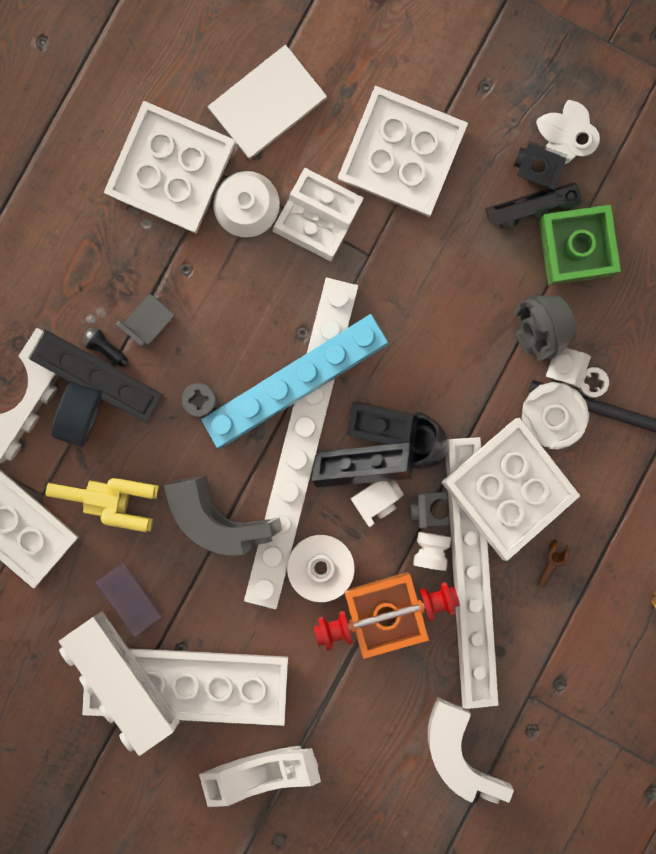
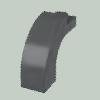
[164,475,282,556]

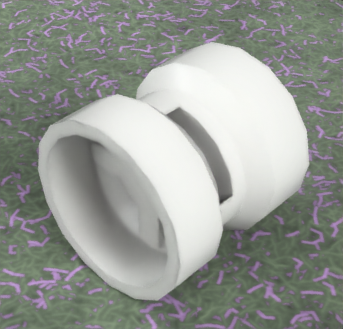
[413,532,451,571]

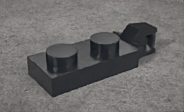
[485,183,582,228]

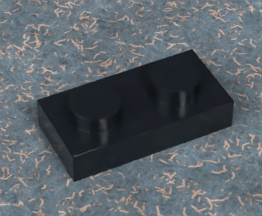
[347,401,418,446]

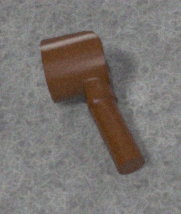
[537,540,569,587]

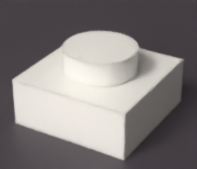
[546,348,591,388]

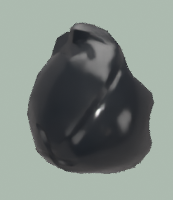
[412,412,448,469]

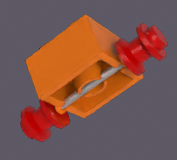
[313,572,460,659]

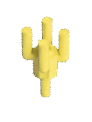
[46,478,159,533]

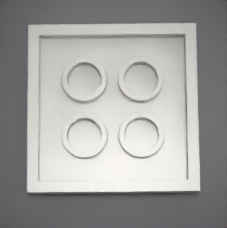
[338,86,468,217]
[104,101,236,234]
[441,418,580,561]

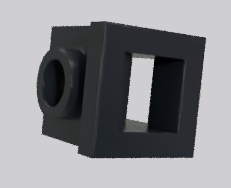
[514,141,568,190]

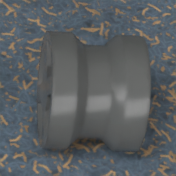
[182,383,217,417]

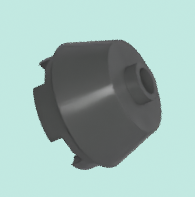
[513,296,576,361]

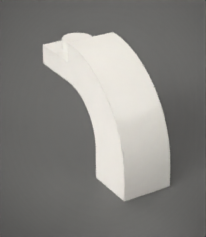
[428,697,514,804]
[199,746,321,807]

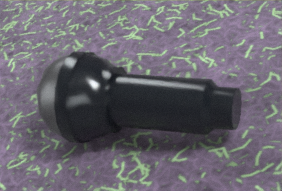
[83,328,129,367]

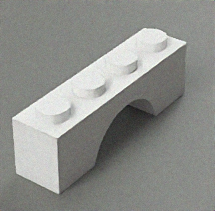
[0,328,60,463]

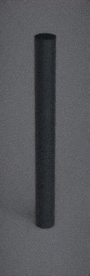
[528,379,656,433]

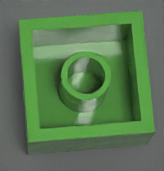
[538,205,621,286]

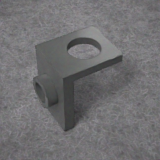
[116,294,175,349]
[410,492,450,528]

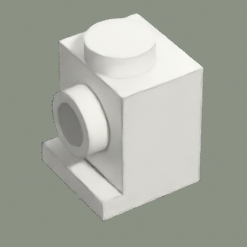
[350,480,404,527]

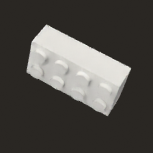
[59,611,180,756]

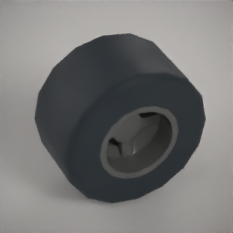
[51,382,102,447]

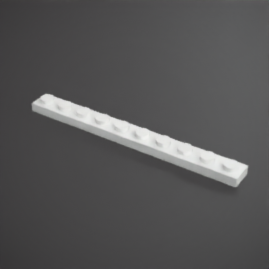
[244,277,358,609]

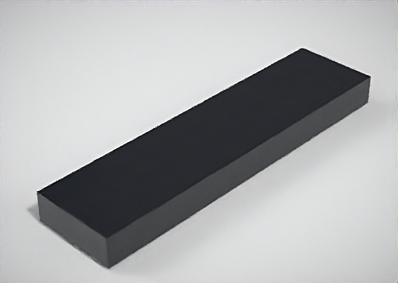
[28,329,163,423]

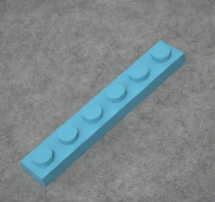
[201,314,390,449]

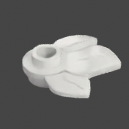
[537,100,600,165]

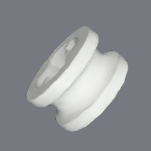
[578,367,609,398]

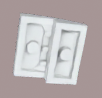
[272,168,364,262]

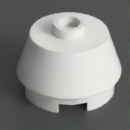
[213,171,280,237]

